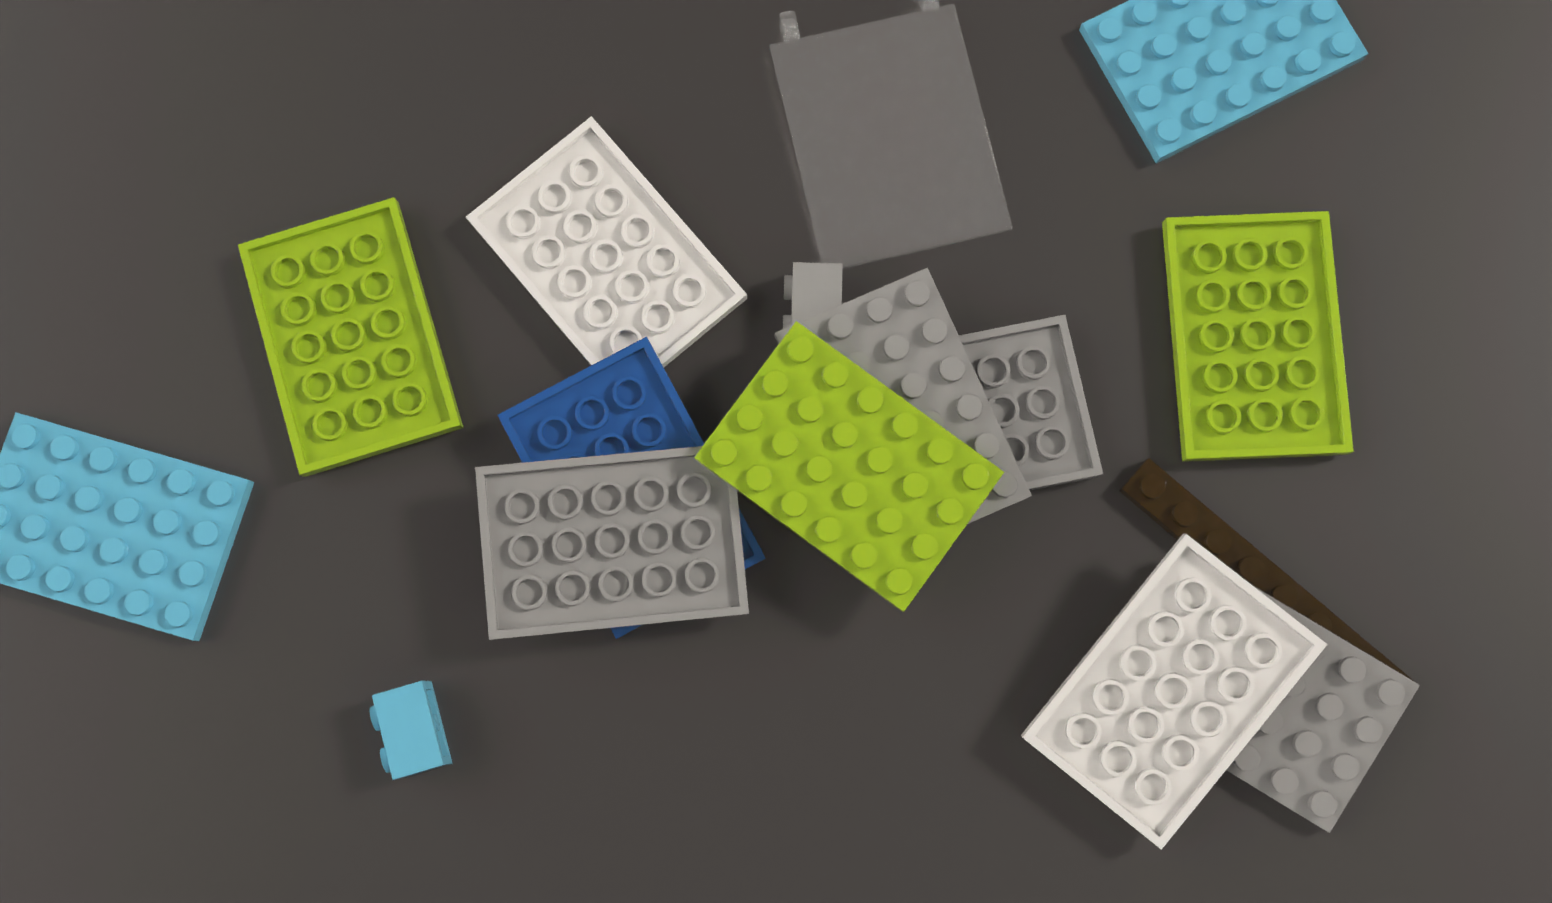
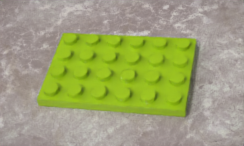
[238,197,463,477]
[1162,211,1354,462]
[694,321,1004,612]

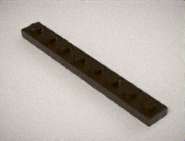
[1119,458,1414,681]

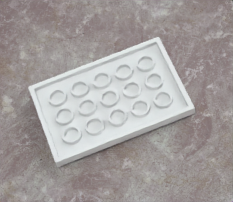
[466,116,747,368]
[1021,534,1328,850]

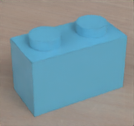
[369,681,452,780]

